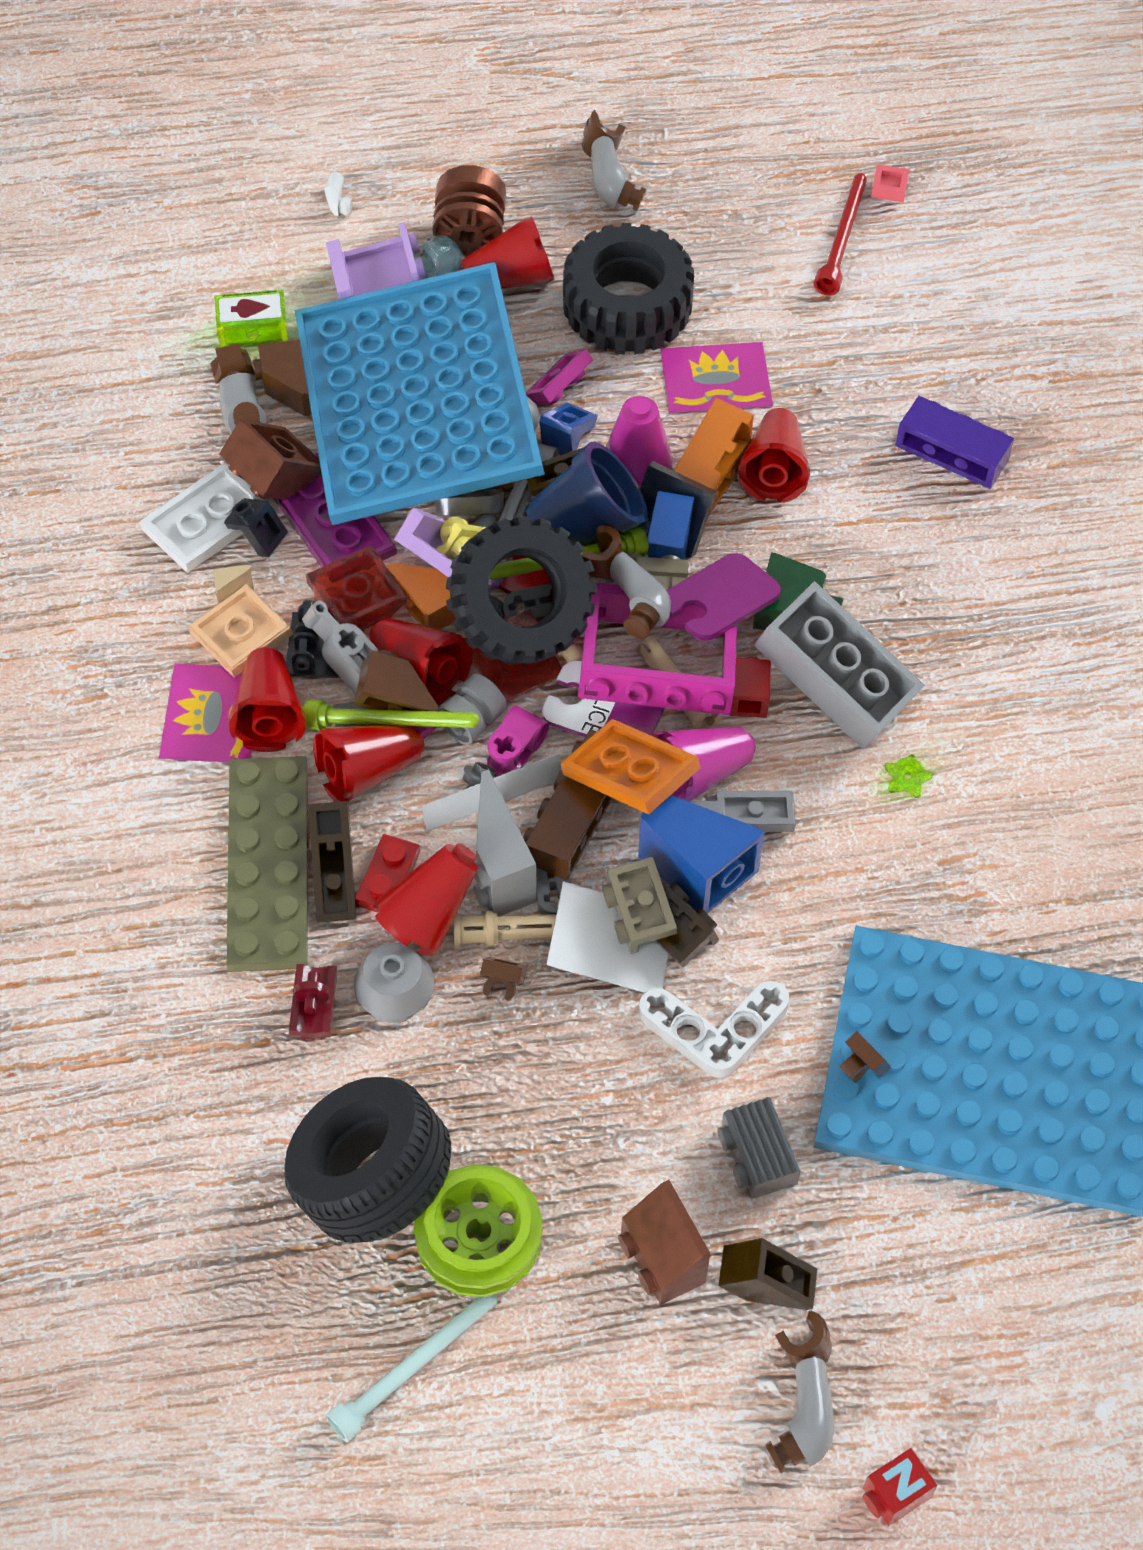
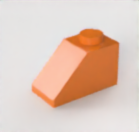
[386,563,456,630]

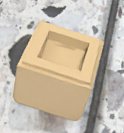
[213,564,254,604]

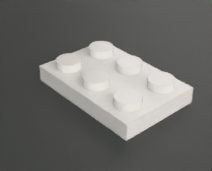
[140,463,271,573]

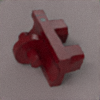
[289,964,338,1040]

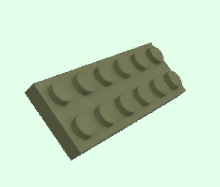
[226,756,308,972]

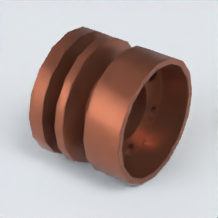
[432,165,506,256]

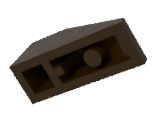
[308,801,356,923]

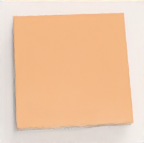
[188,584,293,678]

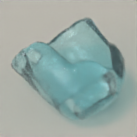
[420,235,464,280]

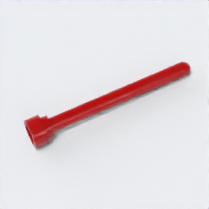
[813,173,867,296]

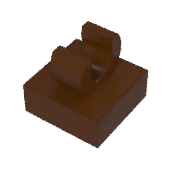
[480,957,528,1001]
[840,1031,891,1083]

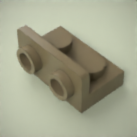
[602,857,677,954]

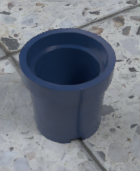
[526,442,648,546]

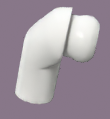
[324,172,352,216]

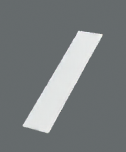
[421,753,562,831]

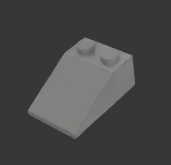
[473,769,536,916]

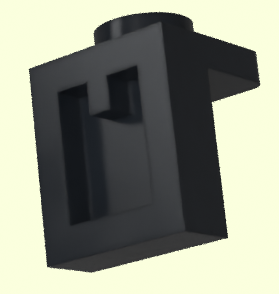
[224,498,288,557]

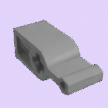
[302,600,378,694]

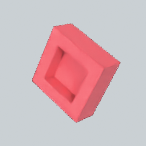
[871,164,910,203]

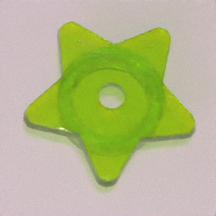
[884,754,934,799]

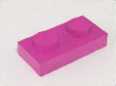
[526,349,593,406]

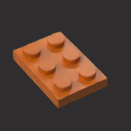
[560,719,701,815]

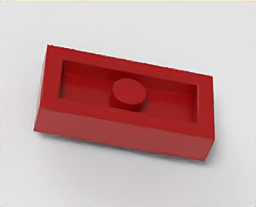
[355,834,420,913]

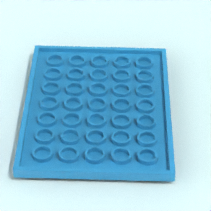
[294,262,545,525]
[813,925,1143,1217]

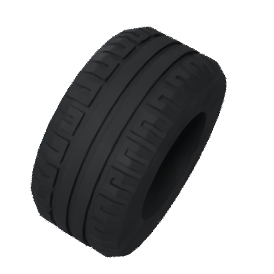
[284,1077,452,1243]

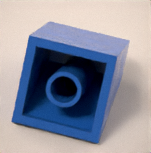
[638,795,764,914]

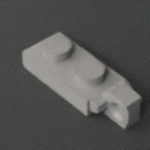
[690,791,796,832]

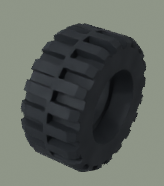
[563,223,695,355]
[446,516,597,665]

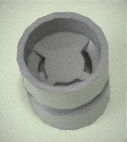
[437,674,507,745]

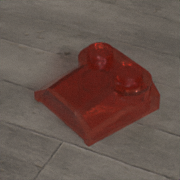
[306,545,407,631]

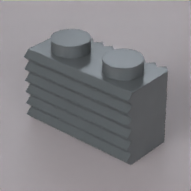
[718,1097,801,1199]

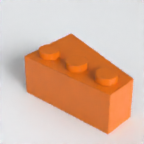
[674,397,754,515]

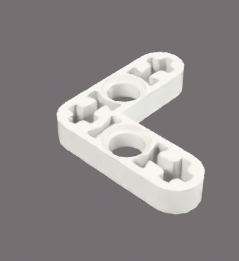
[639,981,789,1078]

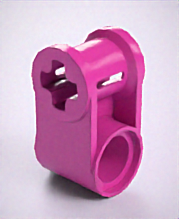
[487,705,550,777]

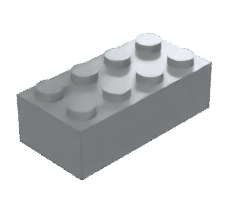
[754,581,925,750]

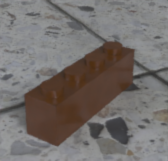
[523,729,613,880]

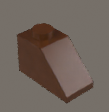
[253,339,311,416]
[353,650,438,711]

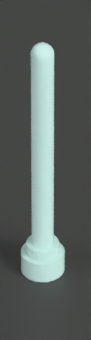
[325,1294,497,1443]

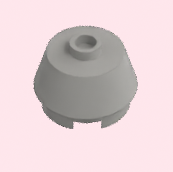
[354,943,434,1023]

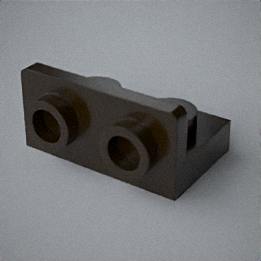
[654,878,719,968]

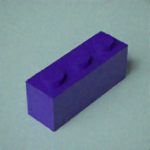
[895,395,1014,489]

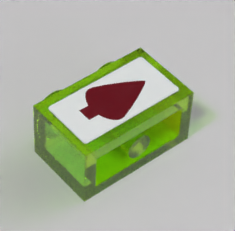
[214,290,289,348]

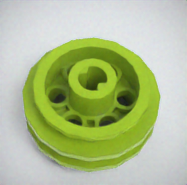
[413,1164,543,1297]

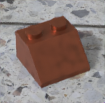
[219,419,322,500]
[618,1180,710,1305]

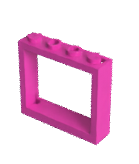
[578,581,737,715]

